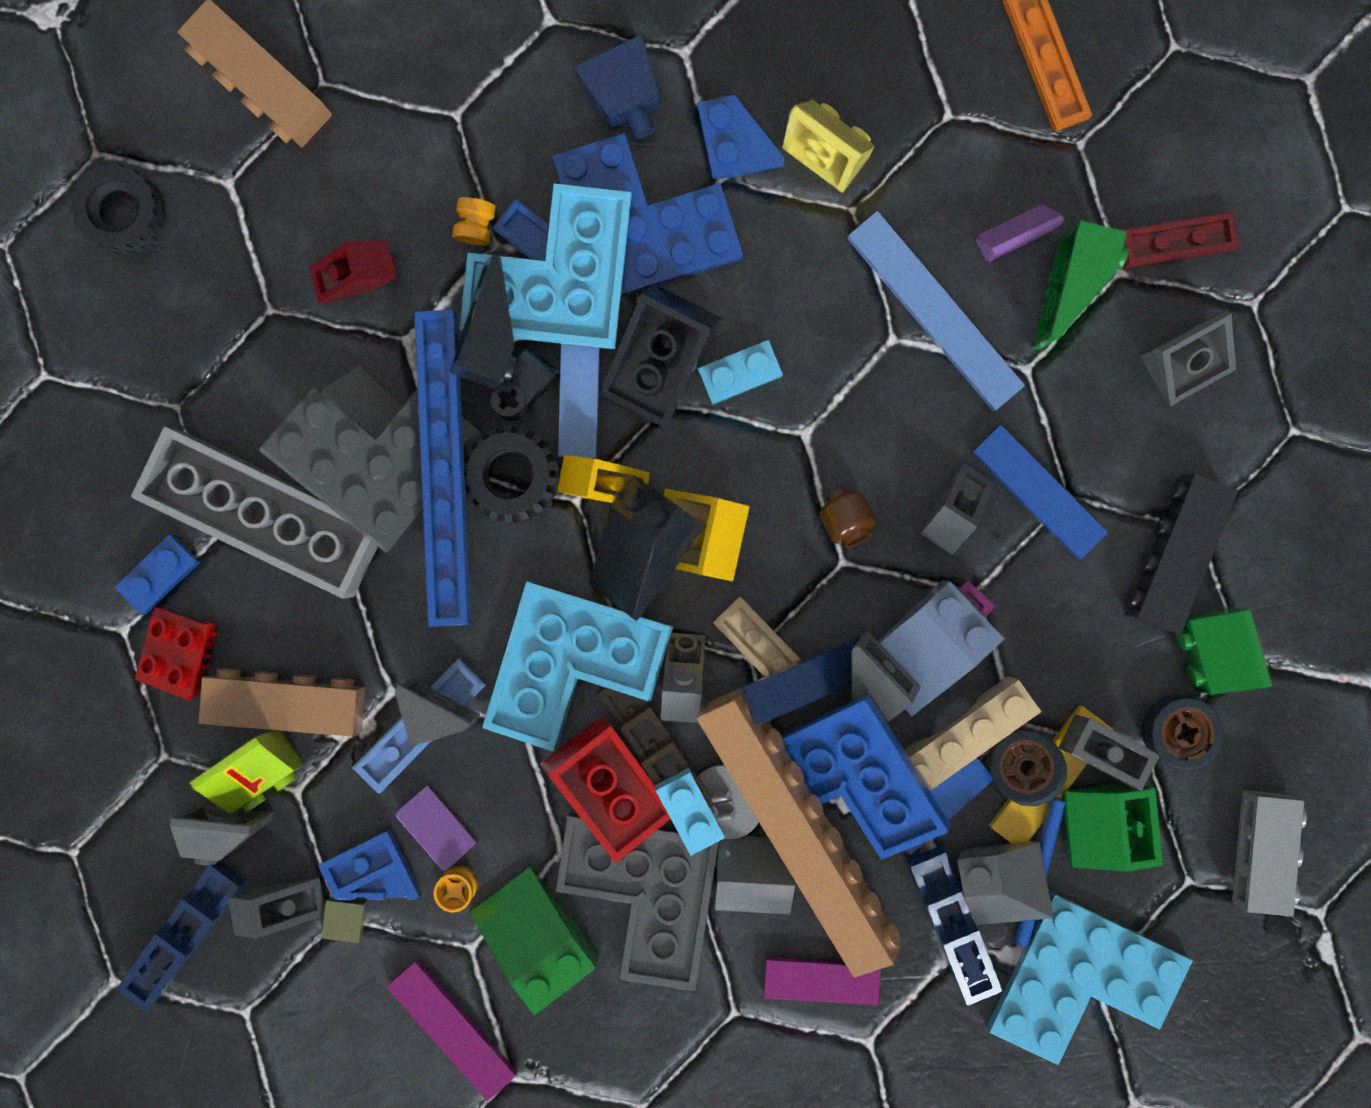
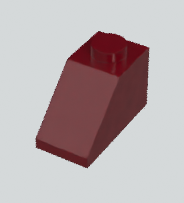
[309,240,397,304]

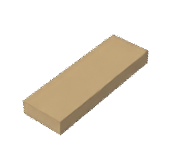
[713,596,800,677]

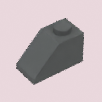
[921,462,995,555]
[852,631,921,723]
[228,877,325,939]

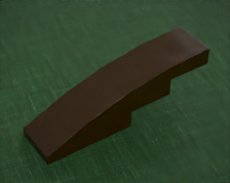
[597,687,715,807]

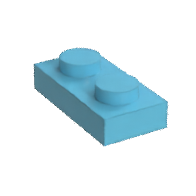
[698,340,783,405]
[655,768,725,855]

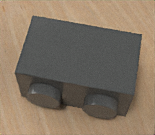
[1058,714,1160,791]

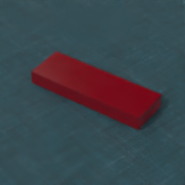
[1121,210,1240,270]

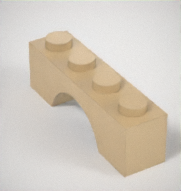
[904,676,1041,791]

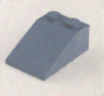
[878,581,1004,716]

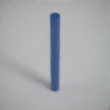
[1014,797,1066,947]

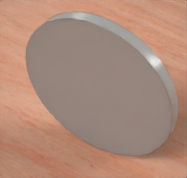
[698,764,759,839]

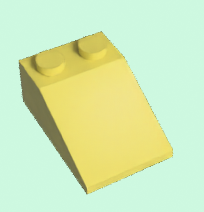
[782,99,874,193]

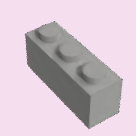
[1232,790,1307,916]

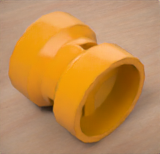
[452,197,496,246]
[433,865,478,913]

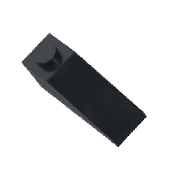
[449,254,516,389]

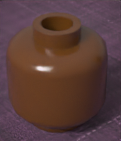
[819,488,876,548]

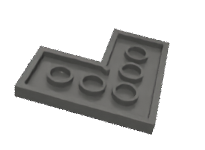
[259,388,482,552]
[556,813,719,991]

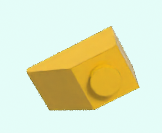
[557,454,650,504]

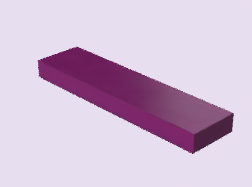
[386,958,517,1101]

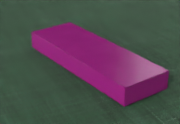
[764,956,881,1005]

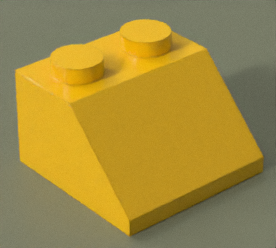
[663,489,750,581]

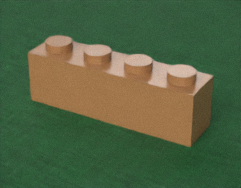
[177,0,332,148]
[198,668,366,737]

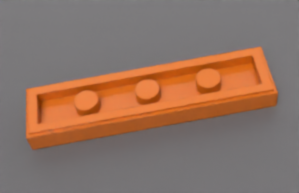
[1002,0,1092,133]

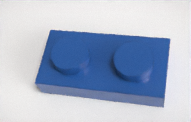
[115,534,201,615]

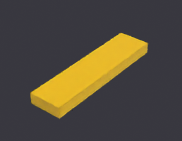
[988,705,1114,843]

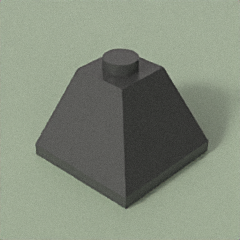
[170,804,274,865]
[957,840,1053,925]

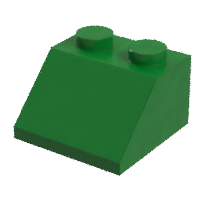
[1176,606,1272,695]

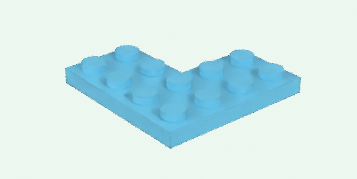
[459,184,632,349]
[482,581,673,752]
[986,891,1193,1065]

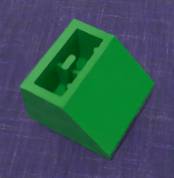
[1062,782,1163,871]

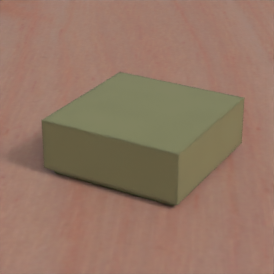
[321,897,367,943]

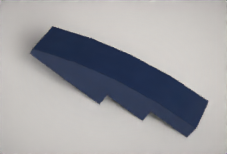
[740,636,861,724]
[907,845,1002,1006]
[116,861,246,1012]

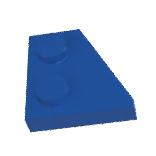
[697,95,785,181]
[318,828,422,900]

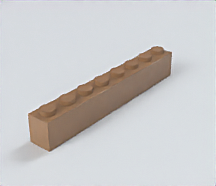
[696,687,902,978]

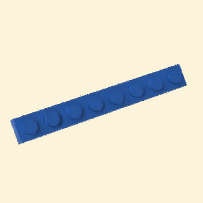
[415,309,471,627]

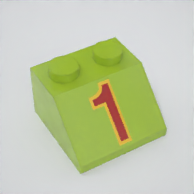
[190,730,304,814]

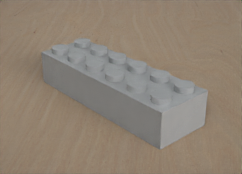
[131,426,378,598]

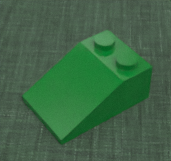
[1032,220,1128,350]
[469,865,599,1016]

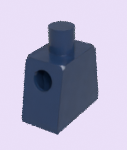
[574,35,660,139]

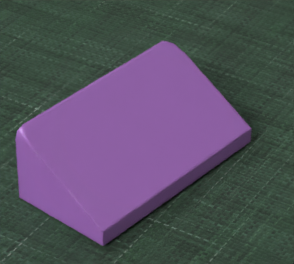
[976,205,1064,262]
[395,785,477,872]

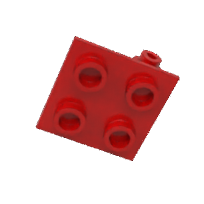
[135,606,218,701]

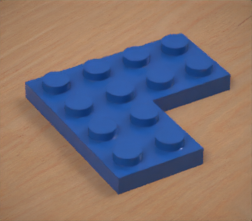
[552,133,743,297]
[781,693,951,860]

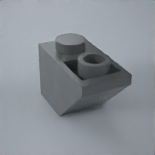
[661,633,706,723]

